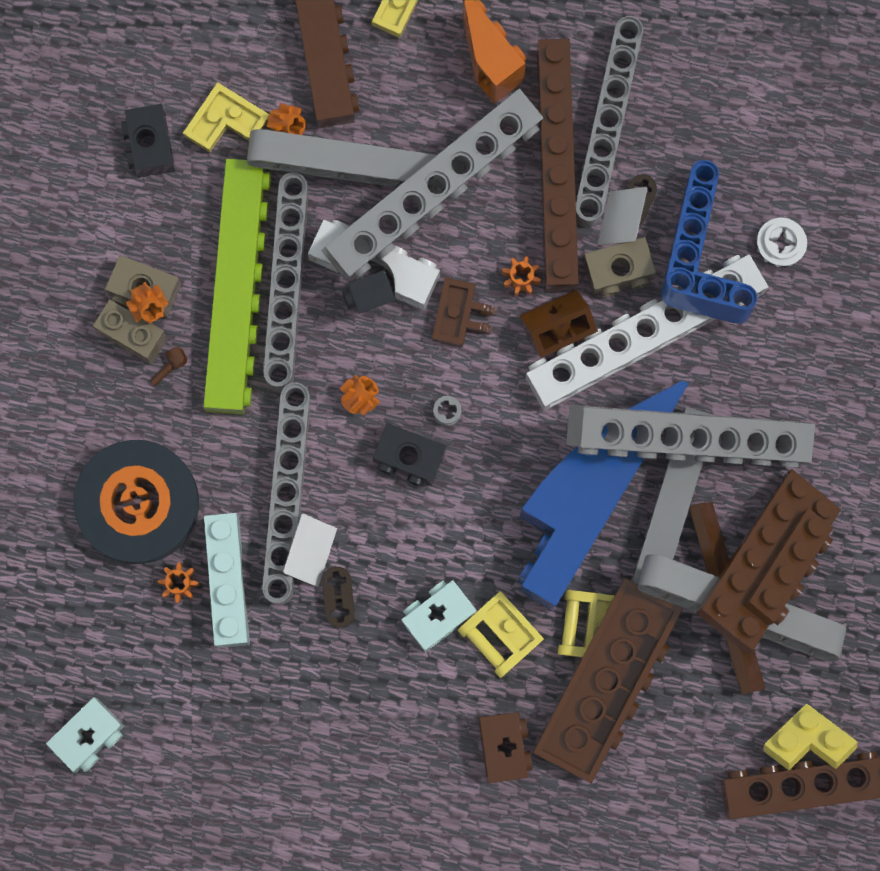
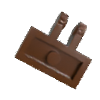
[432,278,497,347]

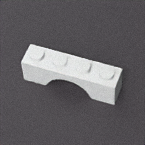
[308,220,440,310]

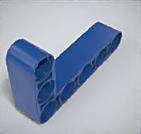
[661,160,758,324]

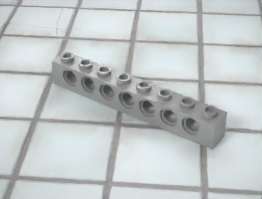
[321,88,543,280]
[566,405,815,467]

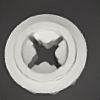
[756,218,807,267]

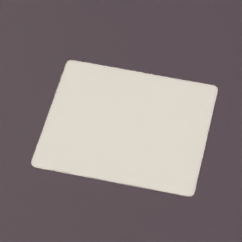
[598,187,647,245]
[283,514,337,587]

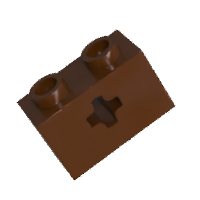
[519,289,598,358]
[478,712,533,783]

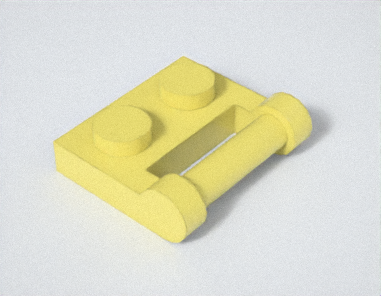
[558,590,615,657]
[457,591,544,679]

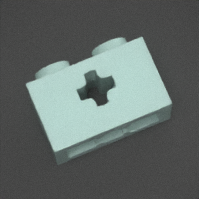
[401,580,477,653]
[46,697,125,773]

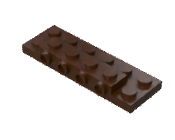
[696,469,841,654]
[533,578,683,784]

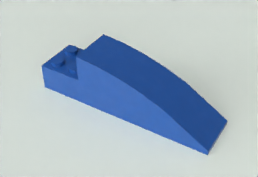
[517,380,689,611]

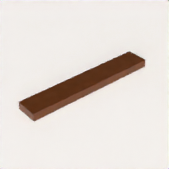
[689,502,765,695]

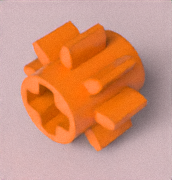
[266,103,306,135]
[502,256,541,297]
[126,282,169,324]
[339,375,380,416]
[158,562,200,604]

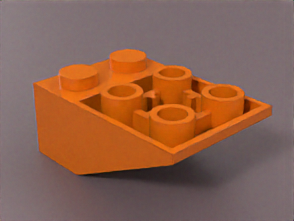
[462,0,526,104]

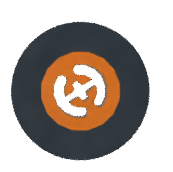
[73,440,199,564]

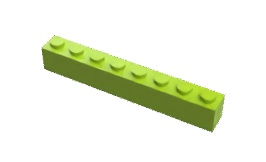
[204,159,271,415]

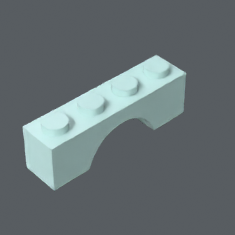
[204,513,250,648]

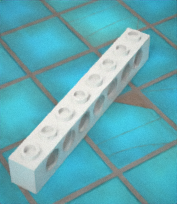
[525,254,768,411]

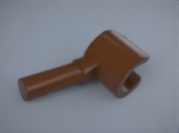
[150,347,187,386]

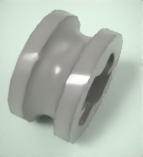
[433,396,462,426]

